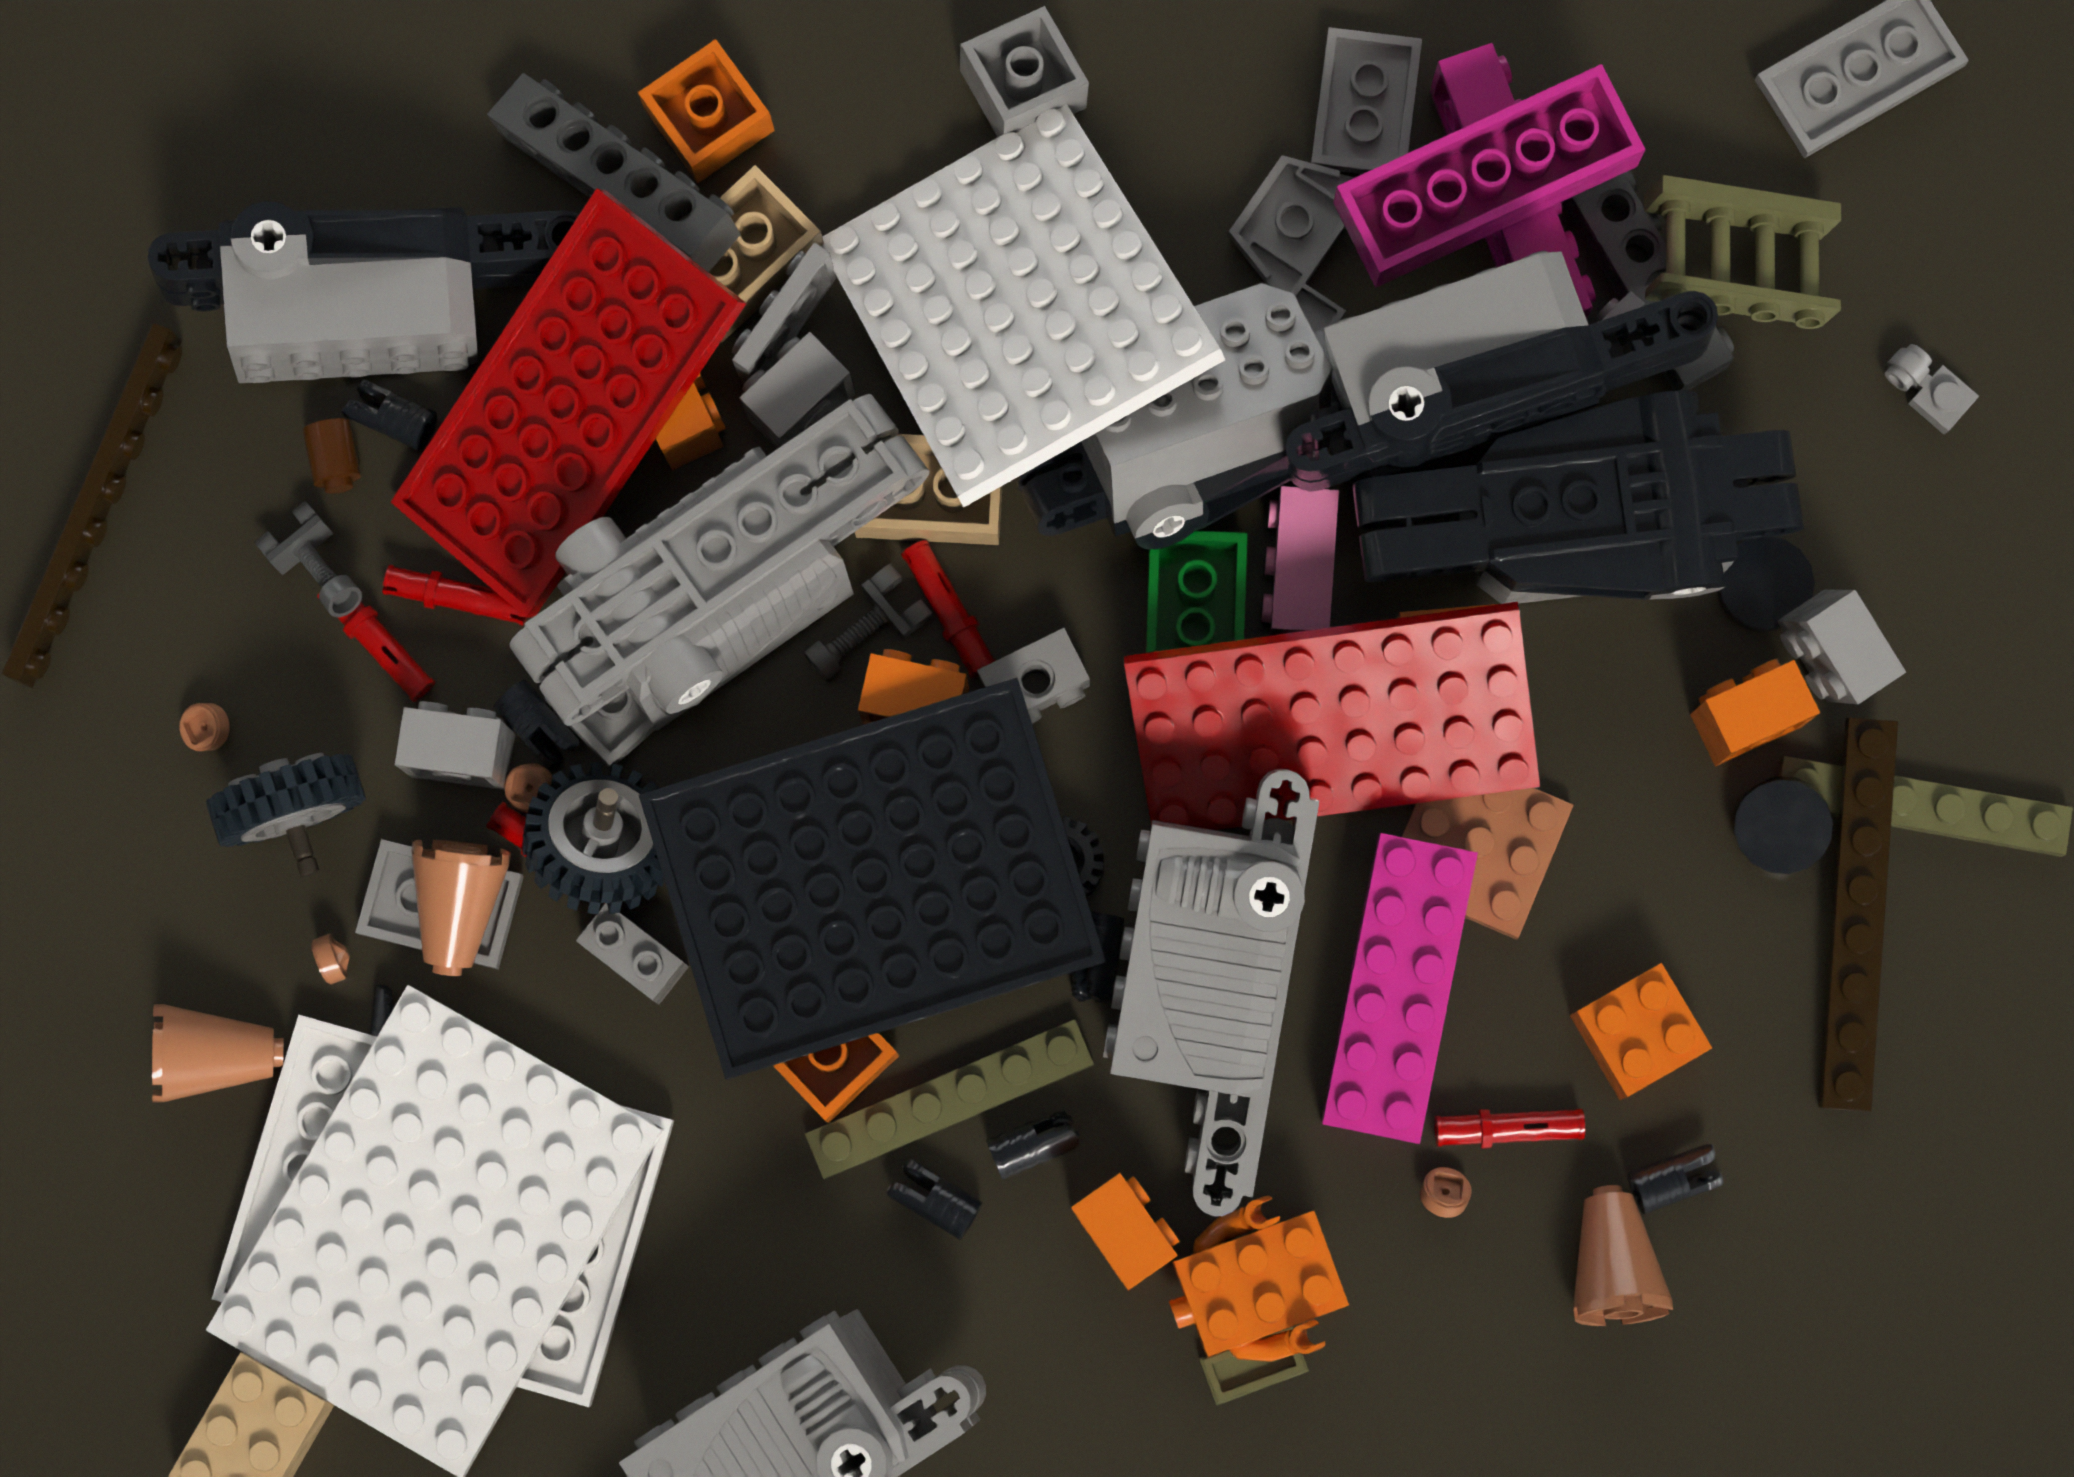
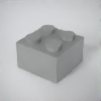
[960,6,1089,137]
[739,332,856,449]
[1777,590,1906,705]
[395,701,515,790]

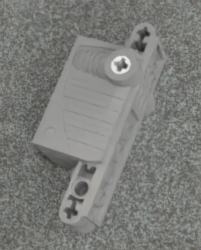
[509,394,930,731]
[1103,769,1319,1216]
[619,1309,986,1477]

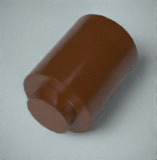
[303,418,361,494]

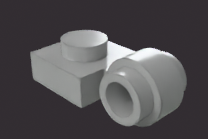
[1885,344,1979,435]

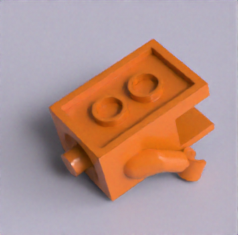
[1169,1195,1349,1362]

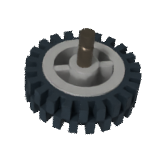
[206,753,366,878]
[522,762,665,914]

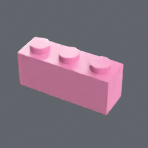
[1261,486,1339,636]

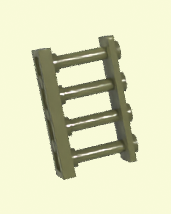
[1644,175,1841,329]

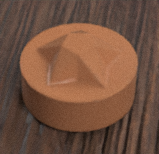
[180,703,230,751]
[504,763,552,813]
[311,933,350,985]
[1420,1167,1472,1218]

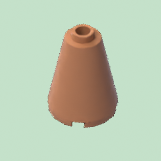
[411,840,511,976]
[152,1004,284,1102]
[1573,1185,1673,1326]

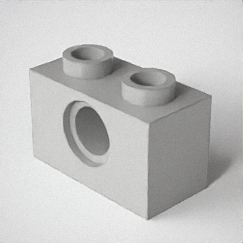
[977,628,1090,724]
[576,903,689,1005]

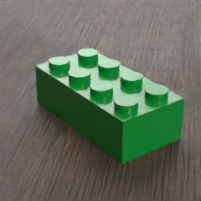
[1146,531,1247,653]

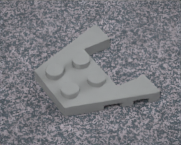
[1228,155,1354,332]

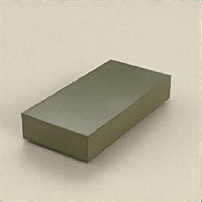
[1199,1326,1309,1406]

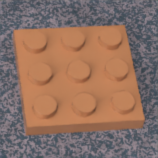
[1402,788,1574,940]

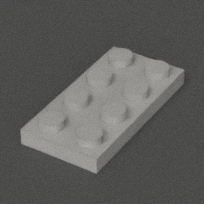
[1755,0,1969,158]

